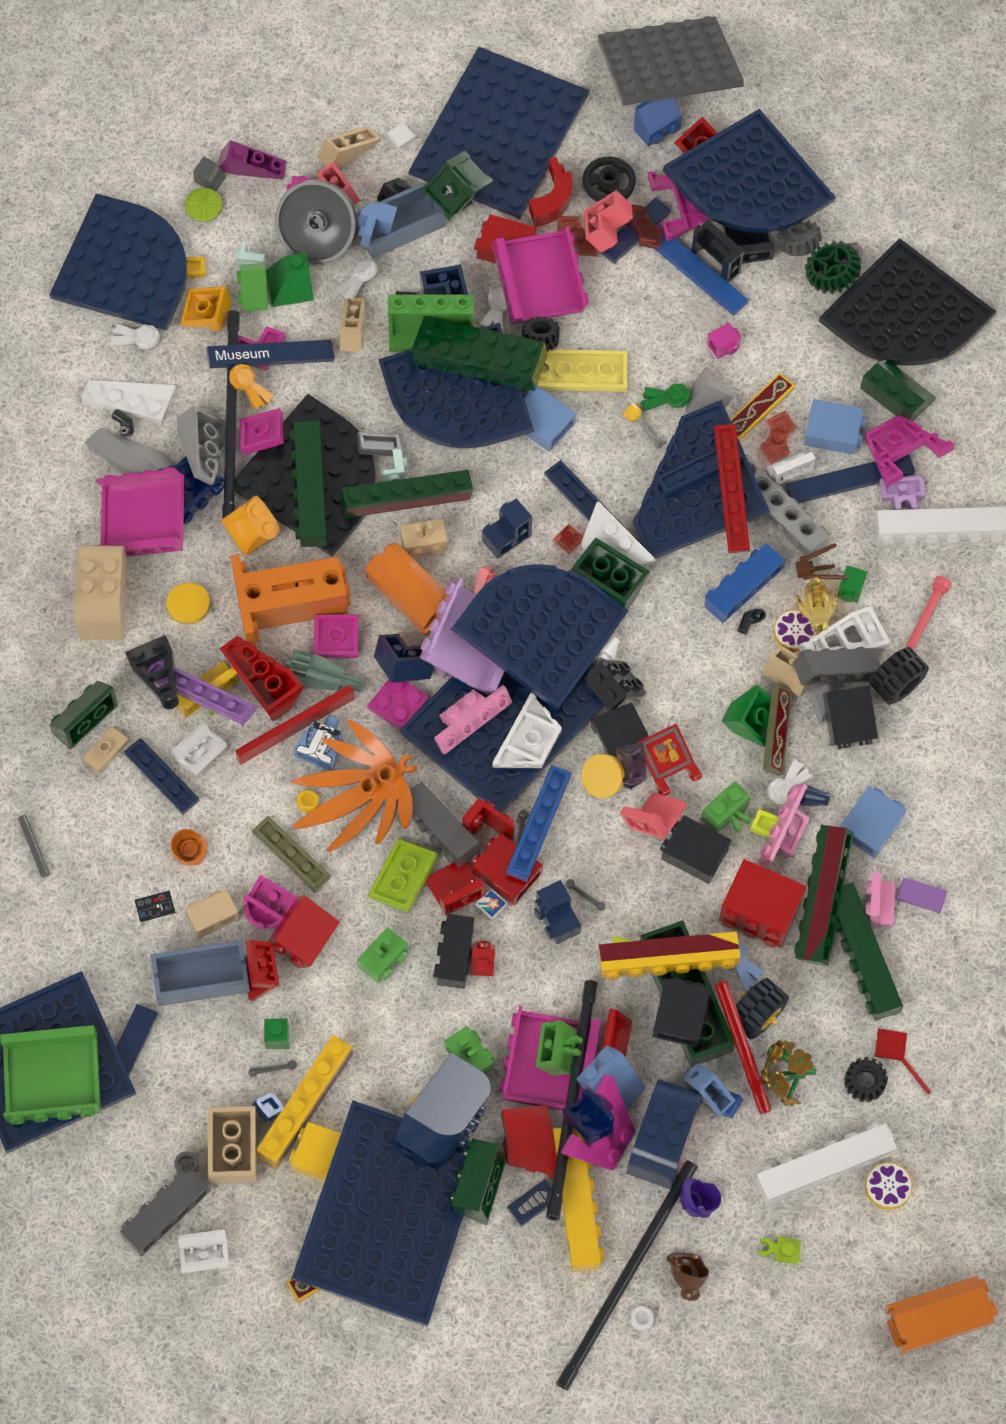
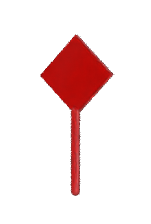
[875,1028,931,1094]

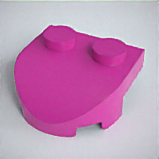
[243,875,297,929]

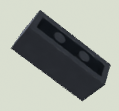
[433,914,475,989]

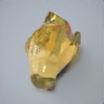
[796,577,838,634]

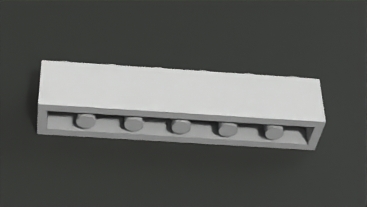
[875,507,1006,545]
[755,1123,898,1206]

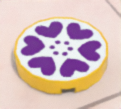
[773,609,817,652]
[865,1162,913,1210]

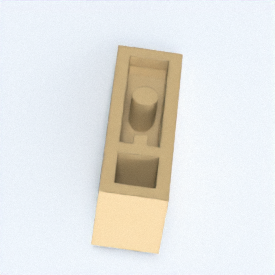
[318,126,381,168]
[340,297,366,352]

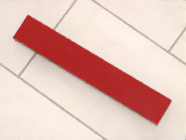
[714,424,750,554]
[235,685,355,765]

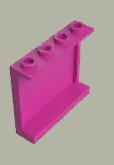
[492,226,589,325]
[95,467,184,557]
[499,1006,601,1115]

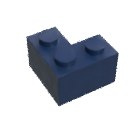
[420,264,468,295]
[482,498,532,559]
[374,633,434,683]
[534,879,581,945]

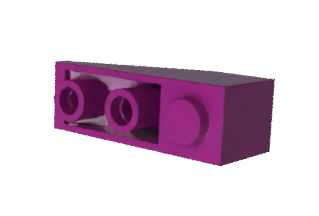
[218,140,286,180]

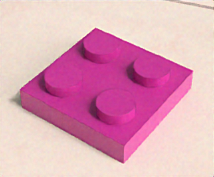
[240,408,284,455]
[314,615,359,658]
[367,679,429,730]

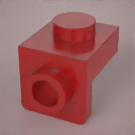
[471,941,495,977]

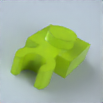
[758,1237,801,1265]

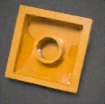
[180,286,231,332]
[220,496,281,556]

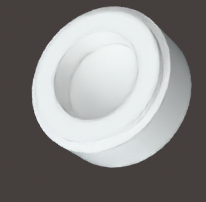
[630,1306,654,1331]

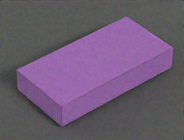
[897,877,947,913]

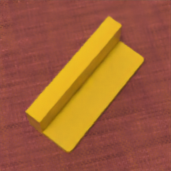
[170,662,239,718]

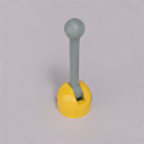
[623,403,662,448]

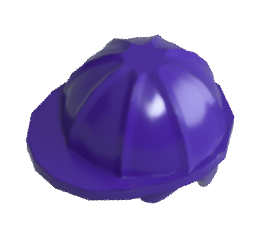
[680,1178,721,1218]

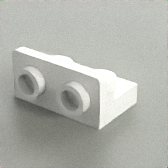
[766,452,816,485]

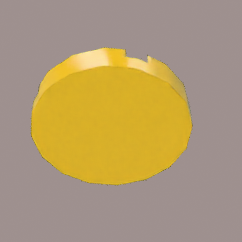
[166,582,210,625]
[581,754,624,798]

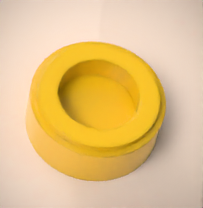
[296,790,319,813]

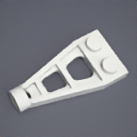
[799,606,891,653]

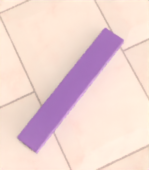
[147,661,257,725]

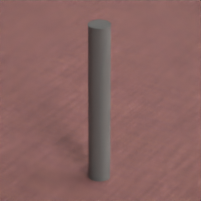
[18,815,50,878]

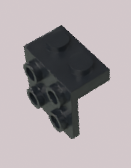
[583,660,646,711]

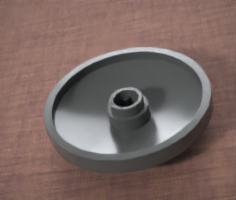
[275,179,357,264]

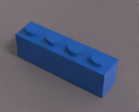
[704,543,785,623]

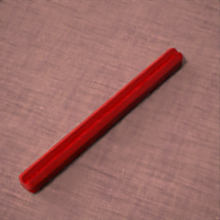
[715,981,771,1114]

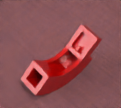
[529,157,572,227]

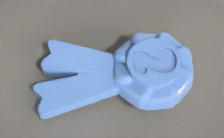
[735,940,764,991]

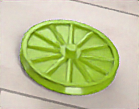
[185,188,222,222]

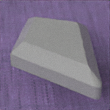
[808,684,835,724]

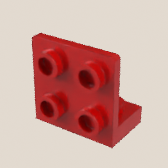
[462,798,515,841]
[426,863,486,916]
[245,940,279,1001]

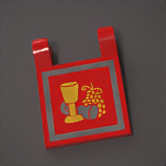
[636,723,702,796]

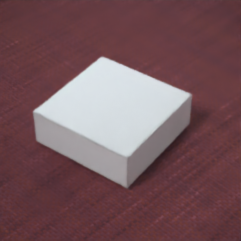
[387,123,415,150]

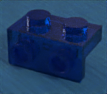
[562,1089,614,1145]

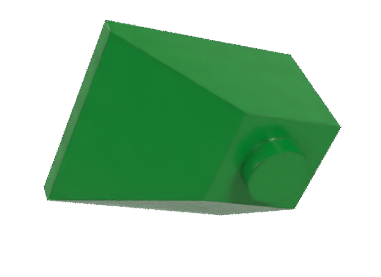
[266,253,314,307]
[721,685,771,747]

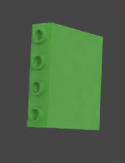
[387,295,474,352]
[0,1025,101,1125]

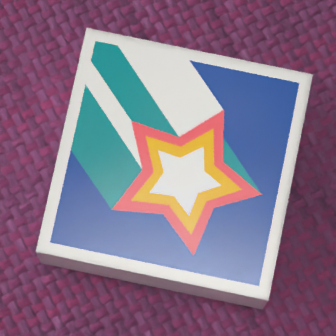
[476,889,508,921]

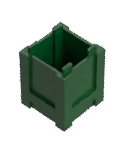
[420,151,494,220]

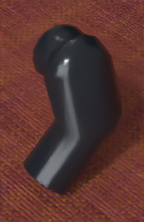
[111,409,134,437]
[737,609,766,635]

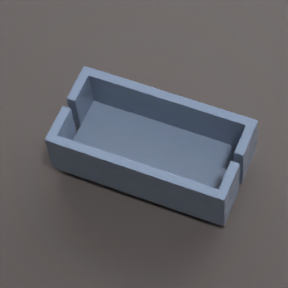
[356,181,446,259]
[150,940,250,1006]

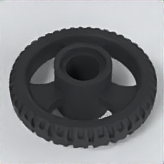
[582,156,636,202]

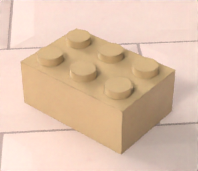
[208,1106,257,1184]

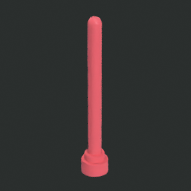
[905,576,952,651]

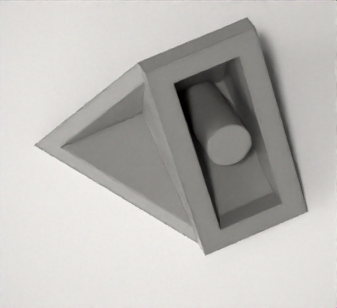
[684,367,734,413]

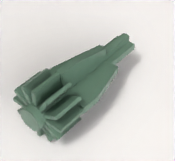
[285,649,364,692]

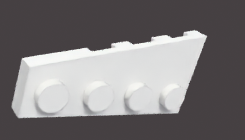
[81,380,176,424]

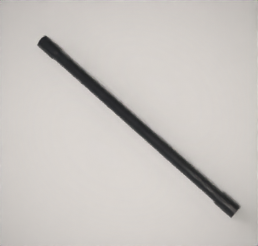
[222,310,240,519]
[546,980,598,1221]
[556,1160,698,1391]

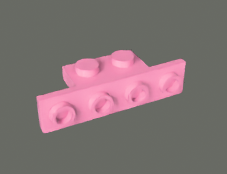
[434,685,512,754]
[758,783,810,865]

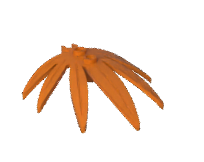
[291,720,417,852]

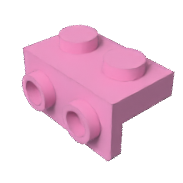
[866,873,895,926]

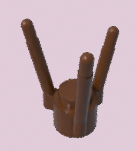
[795,543,848,580]

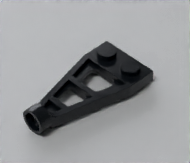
[125,635,179,710]

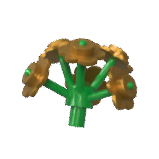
[761,1040,816,1107]

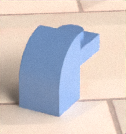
[357,203,397,247]

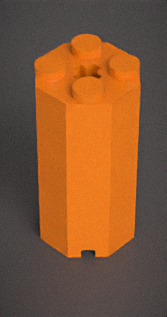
[365,543,447,636]
[884,1276,998,1355]

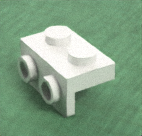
[172,722,227,776]
[178,1229,230,1273]

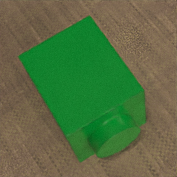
[837,565,868,603]
[264,1018,289,1049]

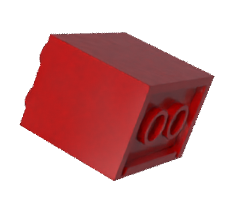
[718,859,807,948]

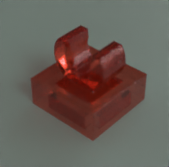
[554,524,584,555]

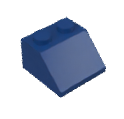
[634,98,682,147]

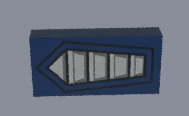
[507,1179,552,1227]

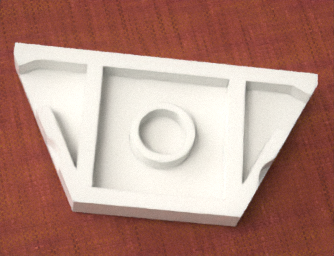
[581,501,656,565]
[492,693,562,768]

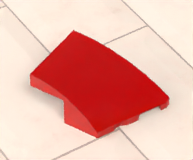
[500,1105,557,1179]

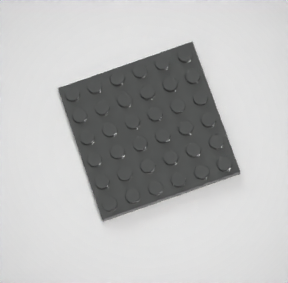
[598,16,744,106]

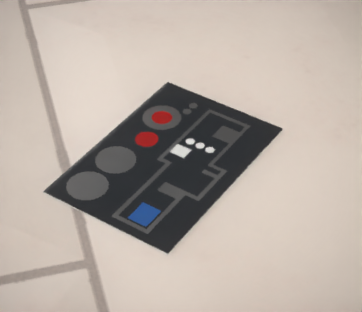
[134,890,176,922]

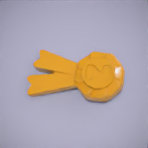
[229,364,274,410]

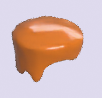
[170,829,208,866]

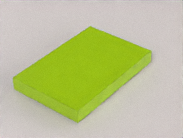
[368,838,439,914]

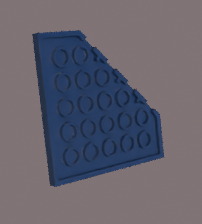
[633,400,770,559]

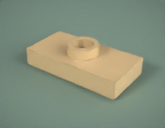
[82,726,129,774]

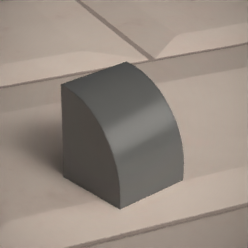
[193,156,226,191]

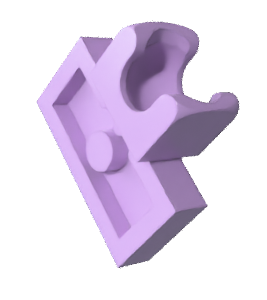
[879,476,926,510]

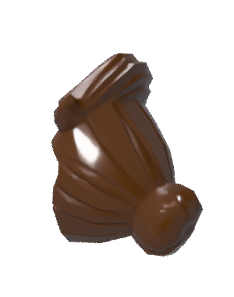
[666,1252,709,1301]

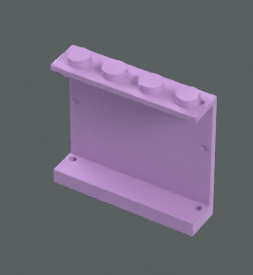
[420,577,504,695]

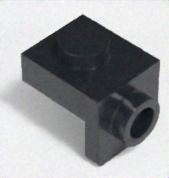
[377,178,410,202]

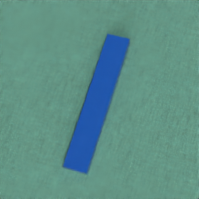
[643,223,748,316]
[506,765,572,882]

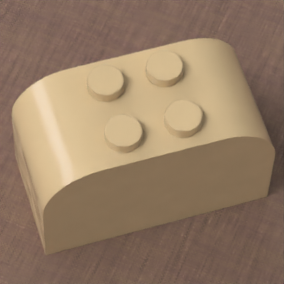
[75,546,128,640]

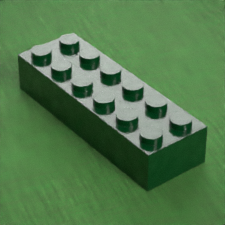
[411,316,548,391]
[640,920,735,1068]

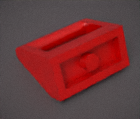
[601,1009,632,1058]

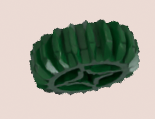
[805,240,861,295]

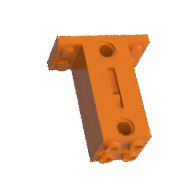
[231,554,351,647]

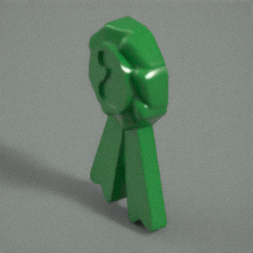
[640,383,691,411]

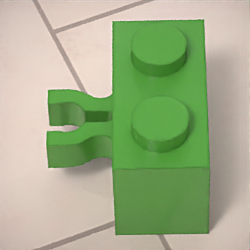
[236,263,268,311]
[701,781,751,833]
[357,927,409,984]
[536,1021,583,1076]
[444,1026,495,1074]

